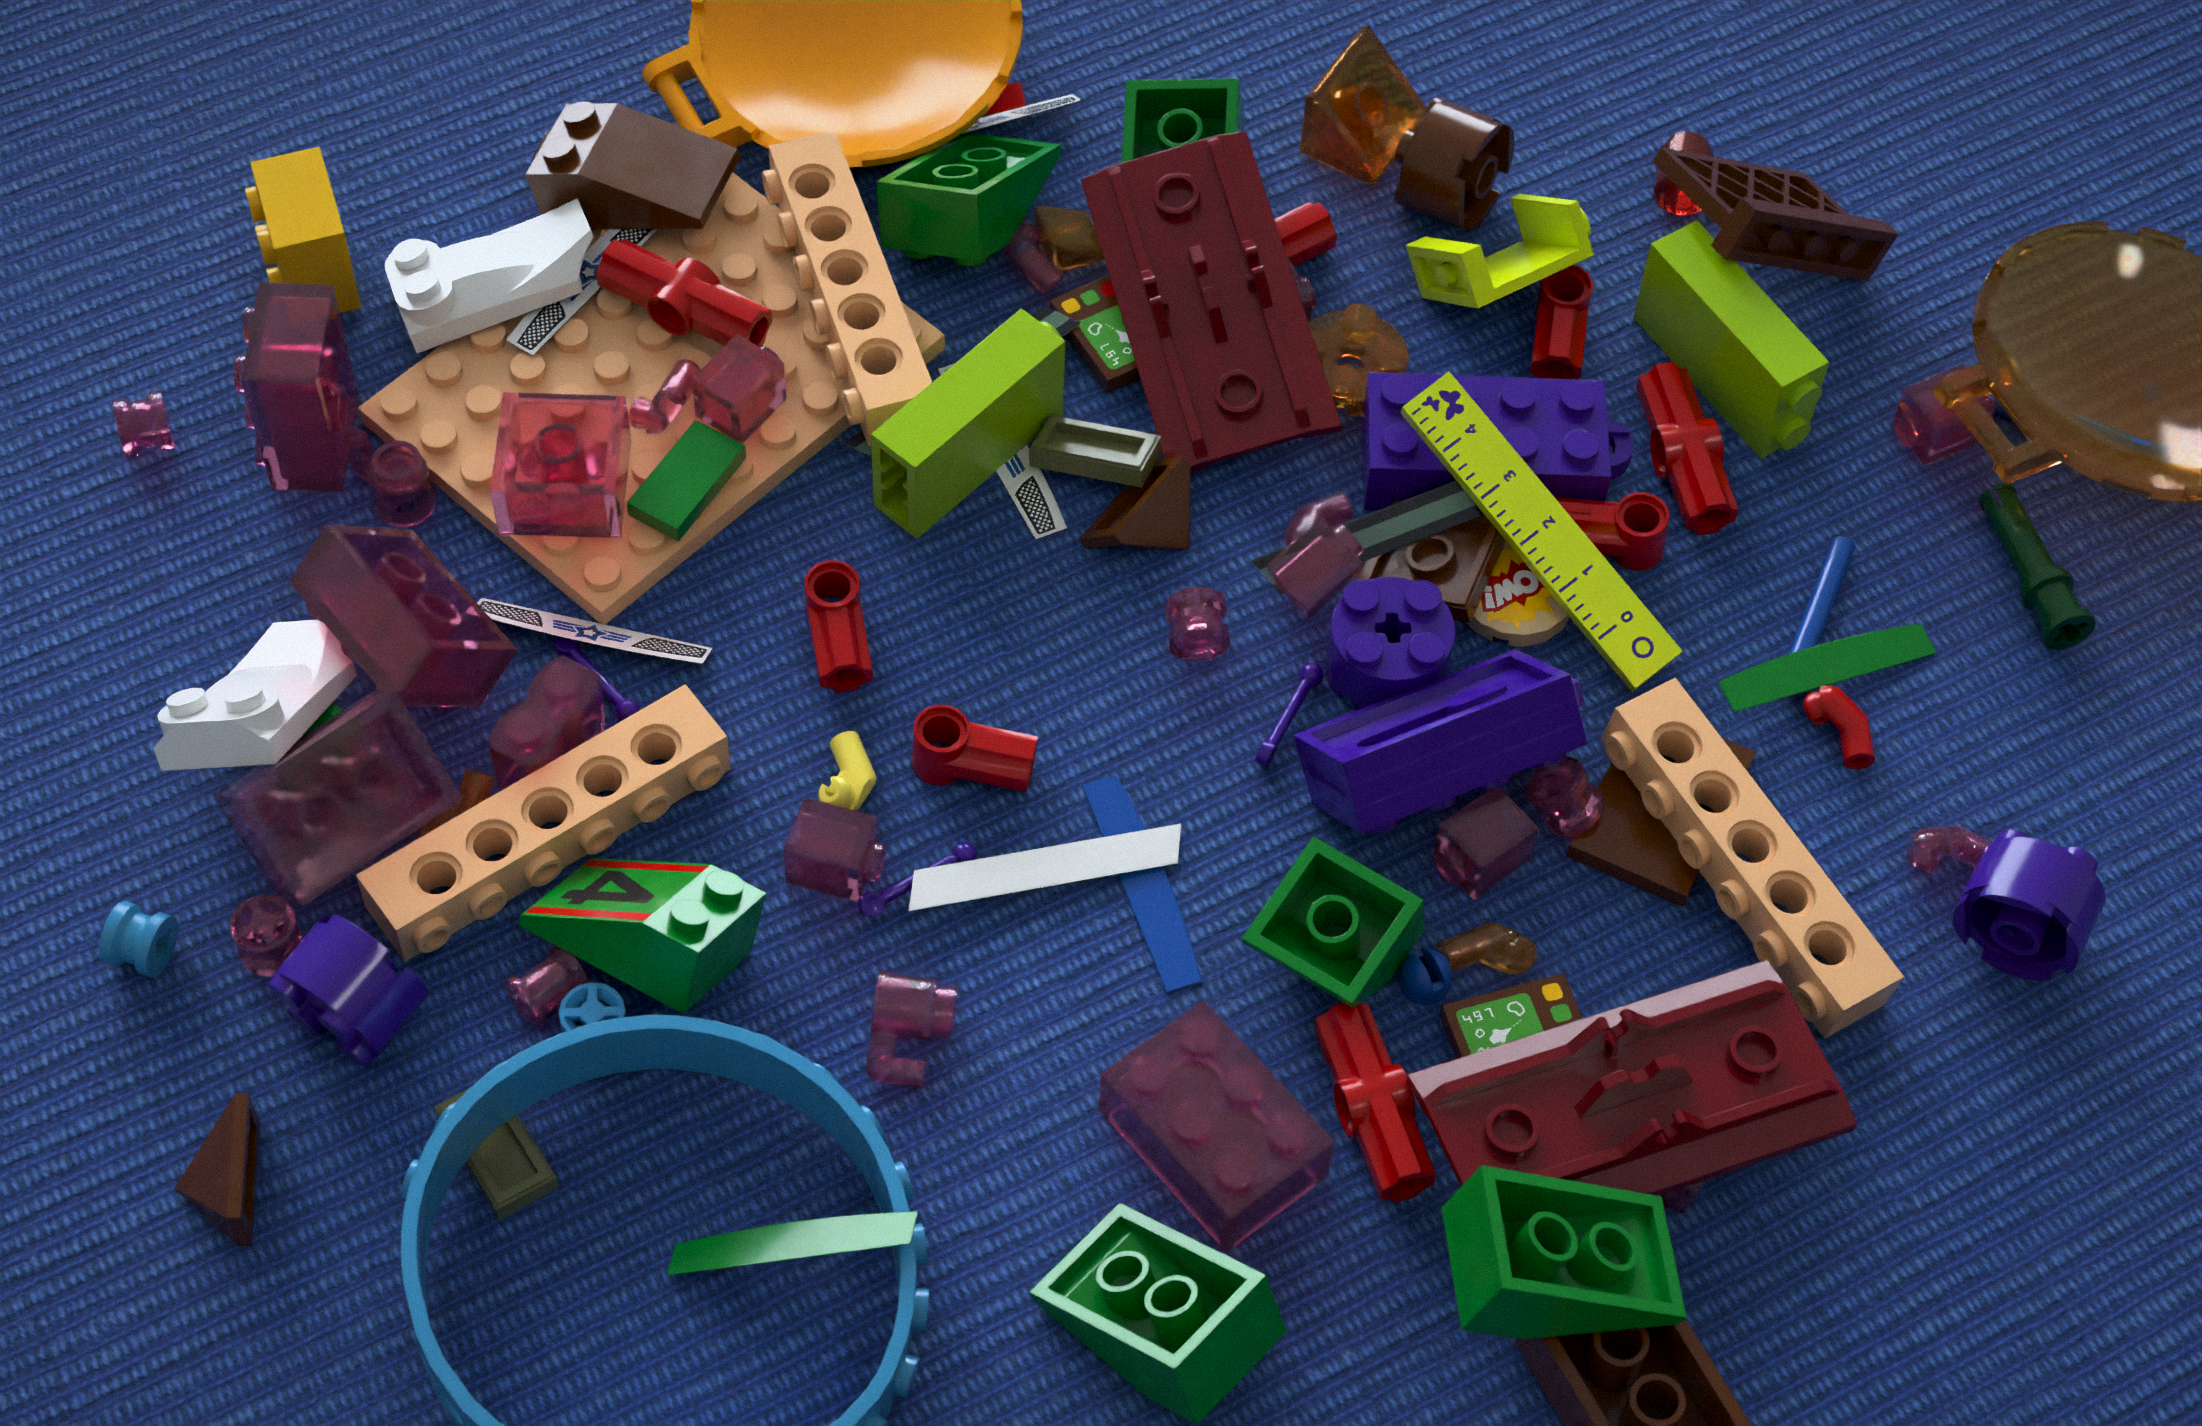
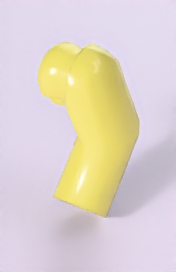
[818,731,877,817]

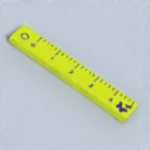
[1400,371,1683,692]

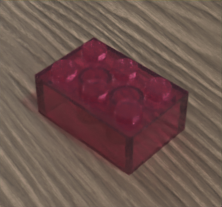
[234,282,359,492]
[289,525,518,707]
[213,690,463,907]
[1099,1000,1335,1253]

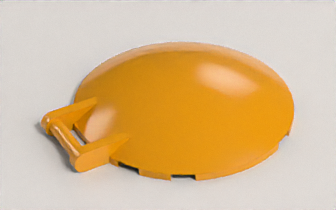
[642,0,1023,168]

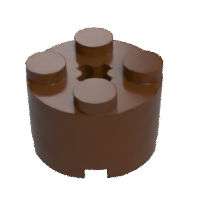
[1394,97,1514,230]

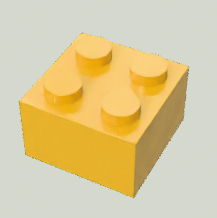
[245,146,362,324]

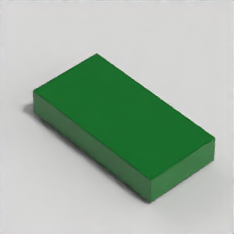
[627,420,747,541]

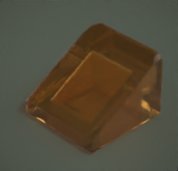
[1034,205,1104,273]

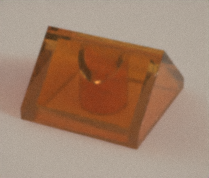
[1300,25,1427,184]

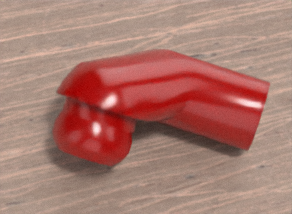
[1803,685,1875,769]

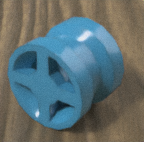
[99,901,178,978]
[559,982,626,1032]

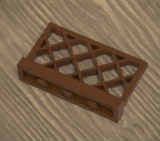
[1652,147,1899,281]

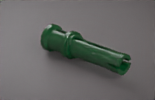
[1978,483,2096,650]

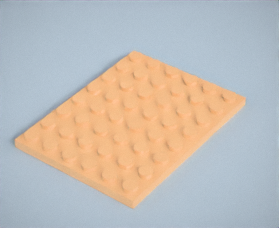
[358,172,945,625]

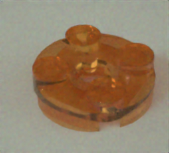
[1308,304,1409,416]

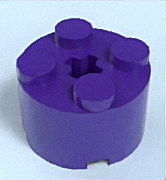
[1325,577,1455,711]
[1953,829,2106,981]
[267,913,429,1068]

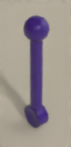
[554,636,640,721]
[1255,663,1324,767]
[858,842,977,917]

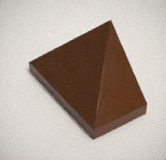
[1079,456,1190,549]
[175,1093,260,1247]

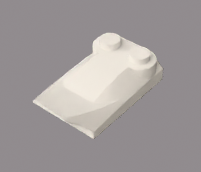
[385,198,594,354]
[154,619,357,771]

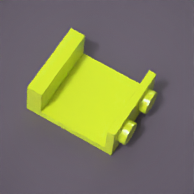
[1406,194,1594,309]

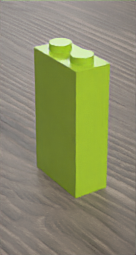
[1633,220,1829,459]
[871,308,1065,539]

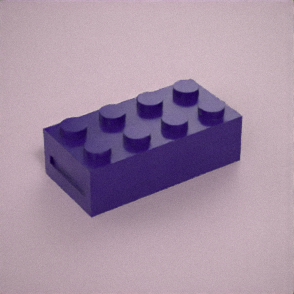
[1362,372,1633,511]
[1293,649,1587,835]

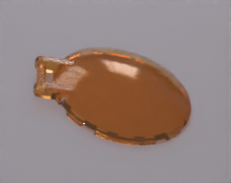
[1933,221,2202,503]

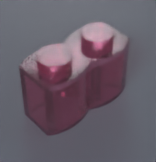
[489,655,606,789]

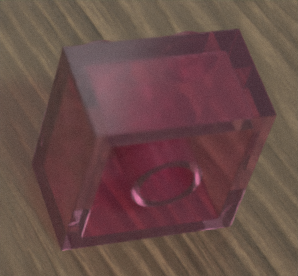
[490,392,631,538]

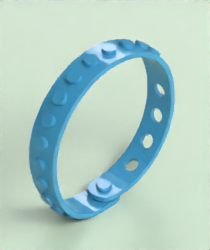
[400,1015,929,1426]

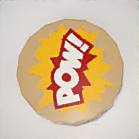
[1465,541,1570,647]

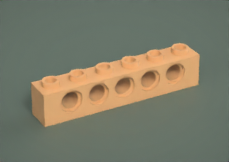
[762,130,932,446]
[1601,677,1904,1039]
[356,684,731,962]

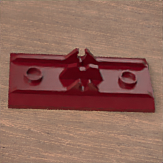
[1081,131,1342,474]
[1406,960,1857,1196]

